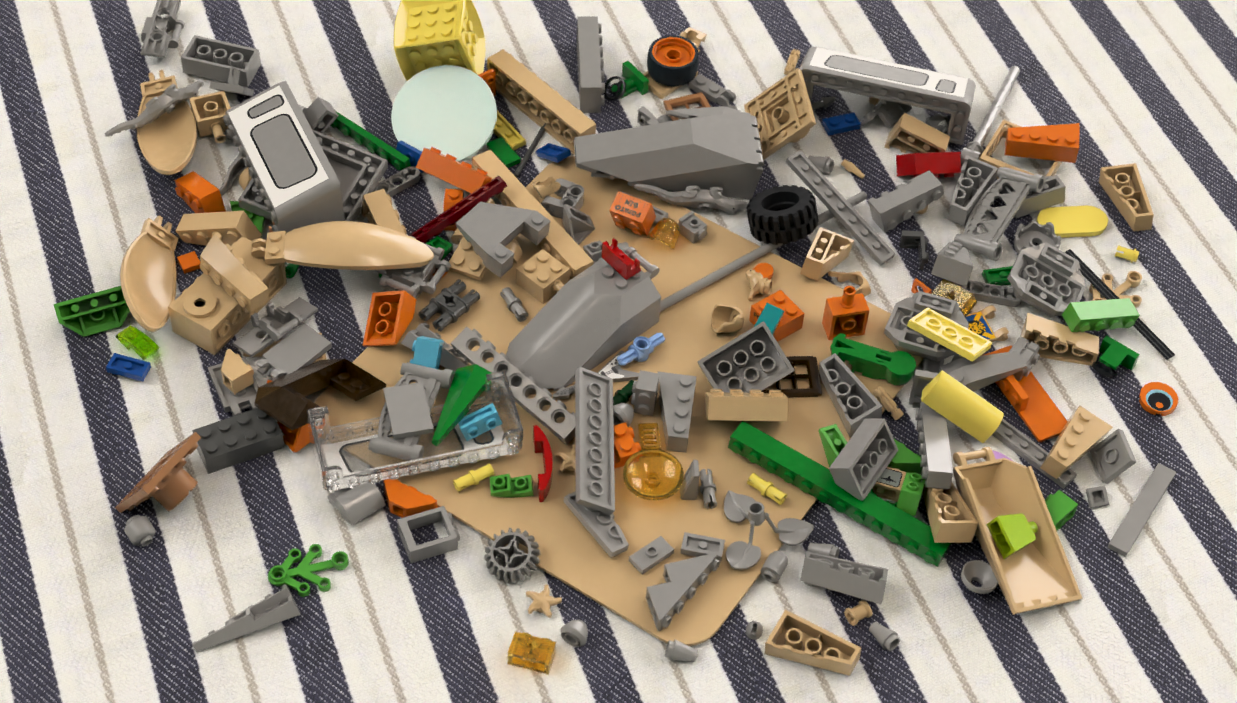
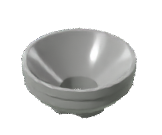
[961,560,998,594]

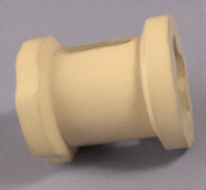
[844,600,872,626]

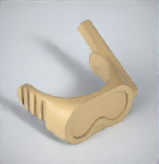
[532,177,561,199]
[828,271,871,297]

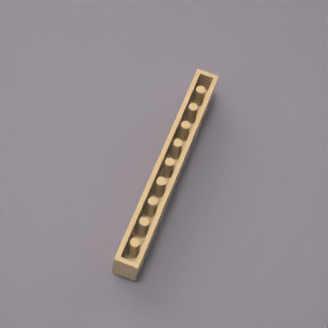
[471,150,594,279]

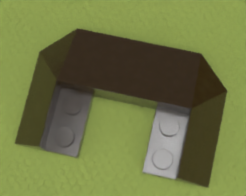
[255,358,386,431]

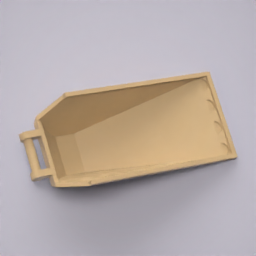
[953,447,1082,615]

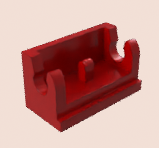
[601,238,641,280]

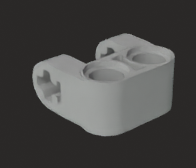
[541,178,584,219]

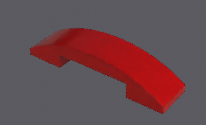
[533,425,553,502]

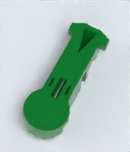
[830,333,916,386]

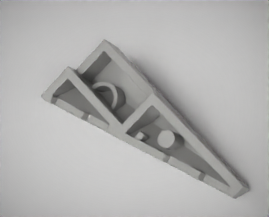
[192,584,300,652]

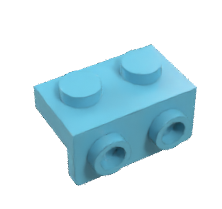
[458,403,503,441]

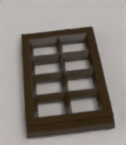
[761,356,822,398]

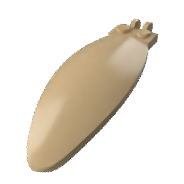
[137,70,197,175]
[120,215,179,332]
[251,221,434,270]

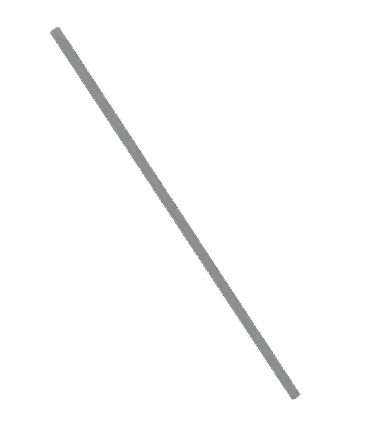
[660,191,868,312]

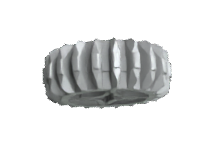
[484,527,540,583]

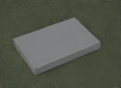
[383,382,434,439]

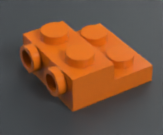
[614,422,641,468]

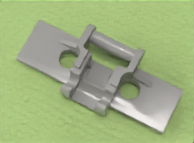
[140,0,185,57]
[232,297,318,357]

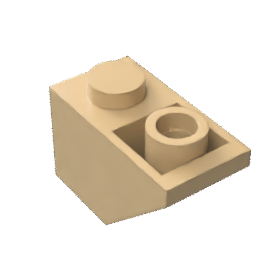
[221,349,254,395]

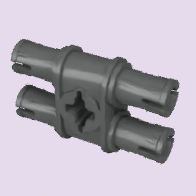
[418,279,480,332]

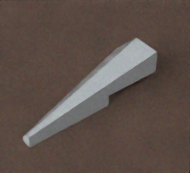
[401,322,468,373]

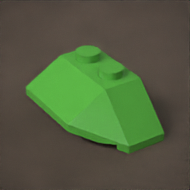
[53,286,130,337]

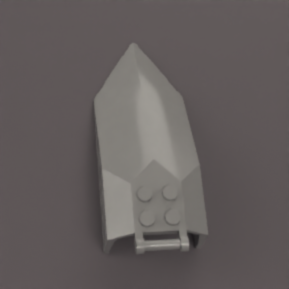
[494,247,661,397]

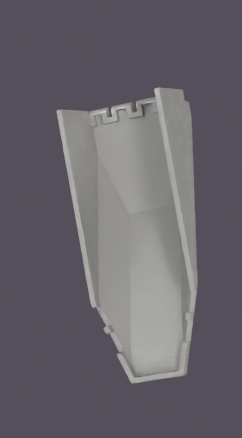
[574,112,764,200]

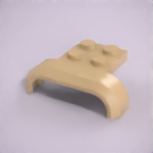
[449,228,523,281]

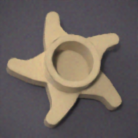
[556,444,576,473]
[526,584,562,618]

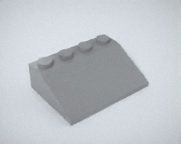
[697,321,795,393]

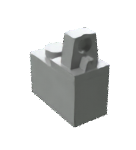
[299,97,339,134]

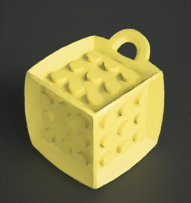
[394,0,485,81]

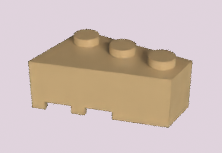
[800,227,854,281]

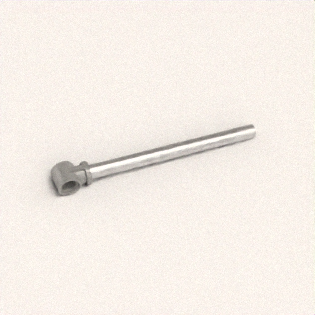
[961,66,1020,165]

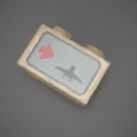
[872,467,906,502]

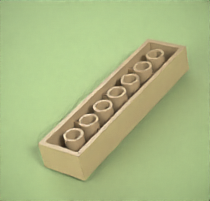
[487,49,596,155]

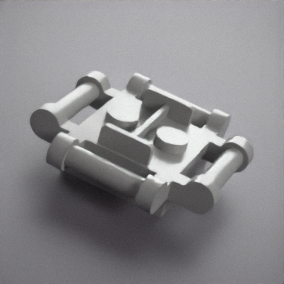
[375,236,451,298]

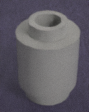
[761,551,788,582]

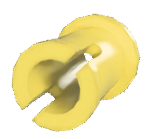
[1115,245,1139,263]

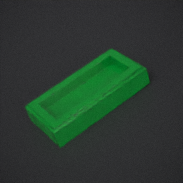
[487,137,520,168]

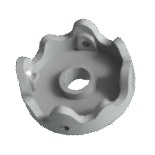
[1014,221,1061,253]

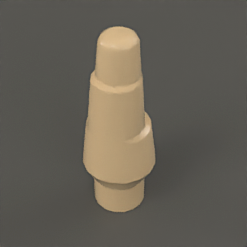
[841,159,865,179]

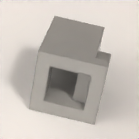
[678,211,707,244]

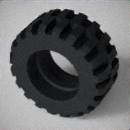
[746,185,819,245]

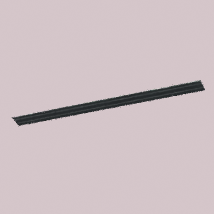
[1064,249,1175,360]

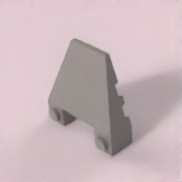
[456,202,550,278]

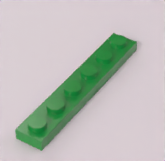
[330,111,411,170]

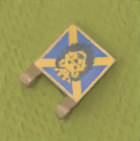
[965,305,1009,342]

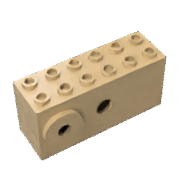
[168,236,287,355]

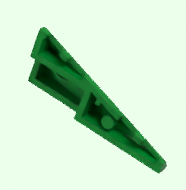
[431,364,493,446]

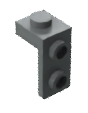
[899,230,929,270]

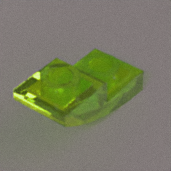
[116,325,160,360]

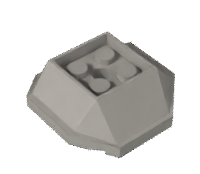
[1007,242,1086,317]
[884,291,969,362]

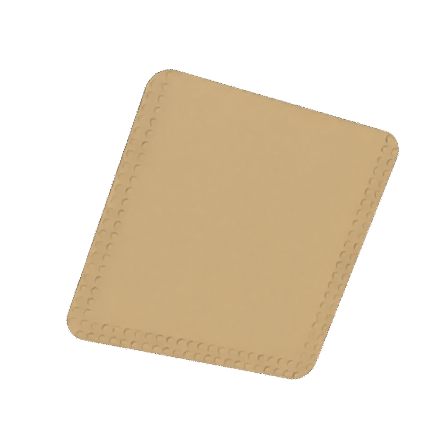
[315,156,923,646]

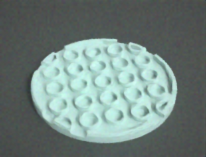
[391,65,497,163]

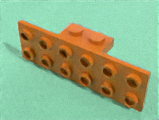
[981,345,1067,442]

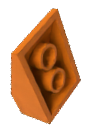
[362,290,417,347]

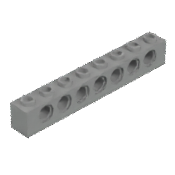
[451,326,575,445]

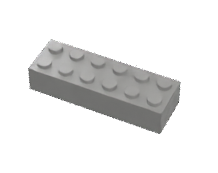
[577,16,605,113]

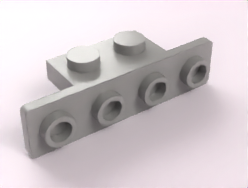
[861,100,912,128]

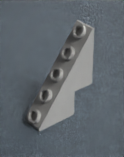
[646,552,720,631]

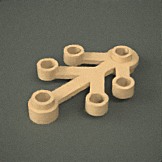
[1089,271,1142,307]

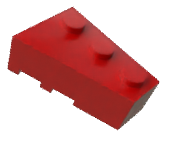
[896,152,961,178]

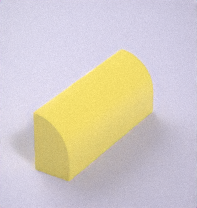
[921,370,1004,443]

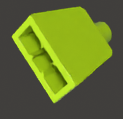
[986,513,1038,559]

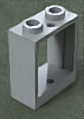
[397,506,460,563]

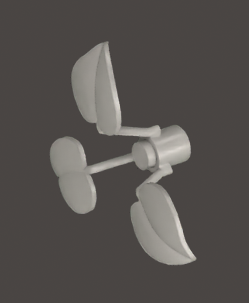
[724,490,814,570]

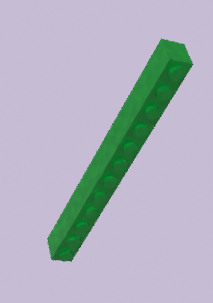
[728,421,951,567]

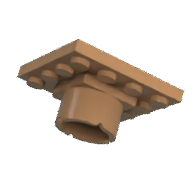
[115,432,201,513]

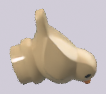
[746,268,772,301]

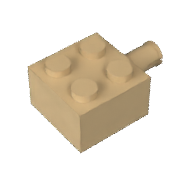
[189,91,231,143]
[516,249,570,304]

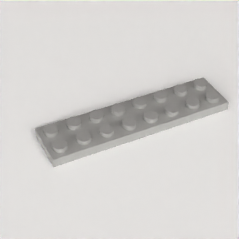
[575,367,615,515]

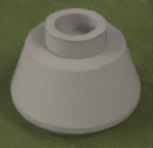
[613,403,634,427]
[561,619,588,647]

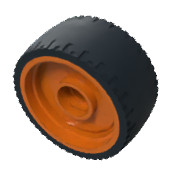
[647,35,699,87]

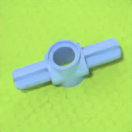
[617,333,665,366]

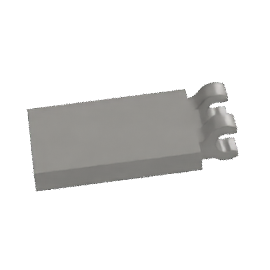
[256,323,332,381]
[208,357,258,416]

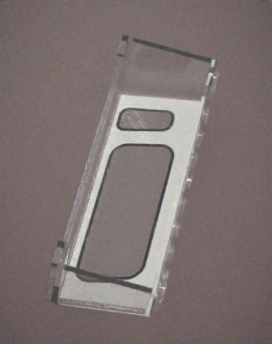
[307,371,524,492]

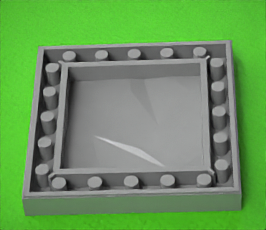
[238,129,388,221]

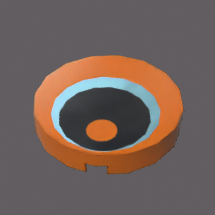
[1139,382,1179,416]

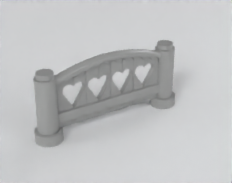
[954,167,1045,261]
[369,362,454,466]

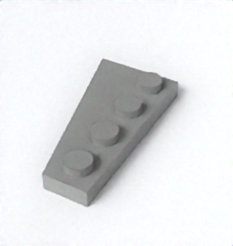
[563,491,629,558]

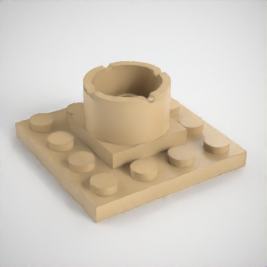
[744,68,816,160]

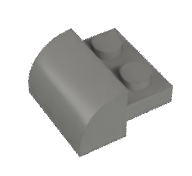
[327,478,386,525]

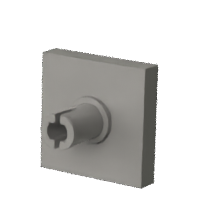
[210,67,254,97]
[1090,429,1136,484]

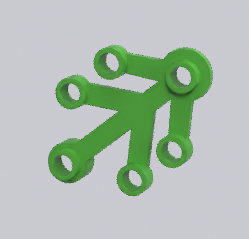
[268,544,349,597]

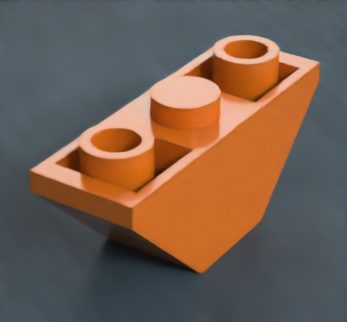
[383,478,437,518]

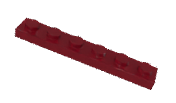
[409,175,507,244]

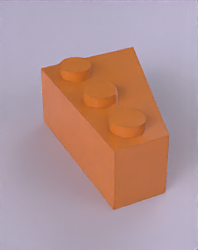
[175,171,226,213]

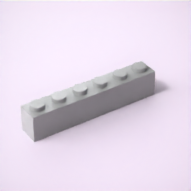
[915,401,953,489]

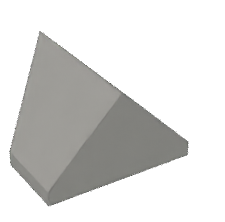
[563,204,595,245]

